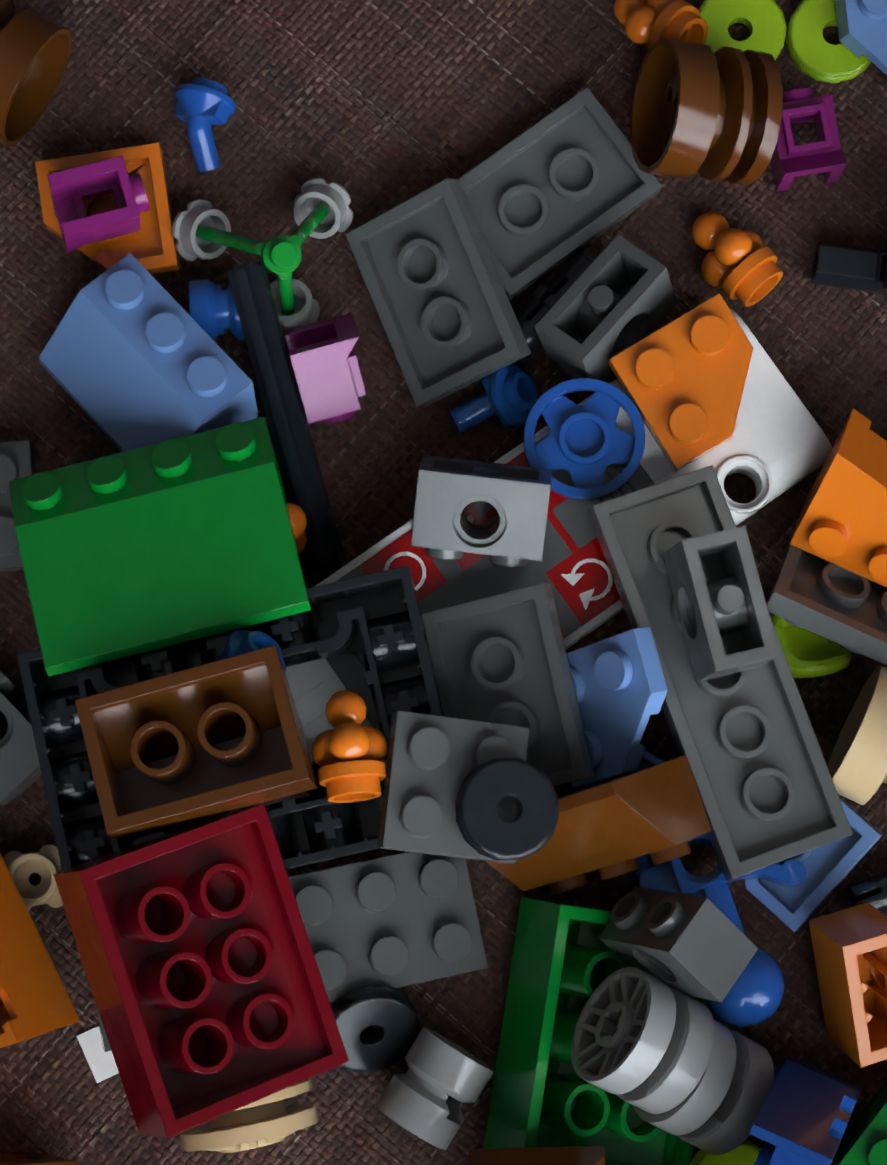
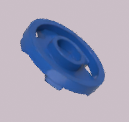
[524,378,645,500]

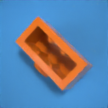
[809,902,887,1068]

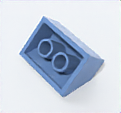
[38,253,258,452]

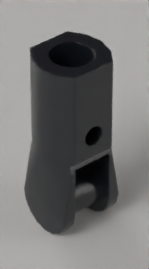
[811,241,887,295]

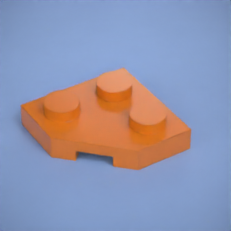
[35,143,180,274]
[608,293,754,472]

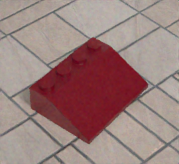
[53,804,349,1139]

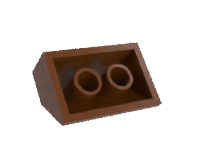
[75,645,318,842]
[486,755,712,895]

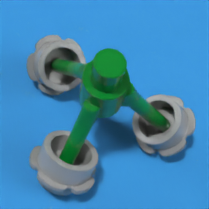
[172,178,354,338]

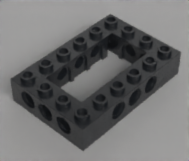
[17,566,444,871]

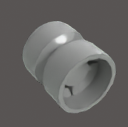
[375,1026,495,1150]

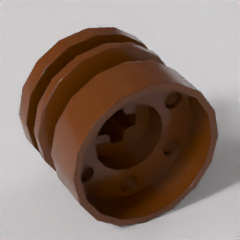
[0,0,72,146]
[630,38,783,185]

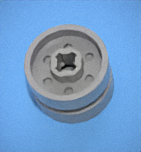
[571,967,715,1114]
[633,1019,774,1155]

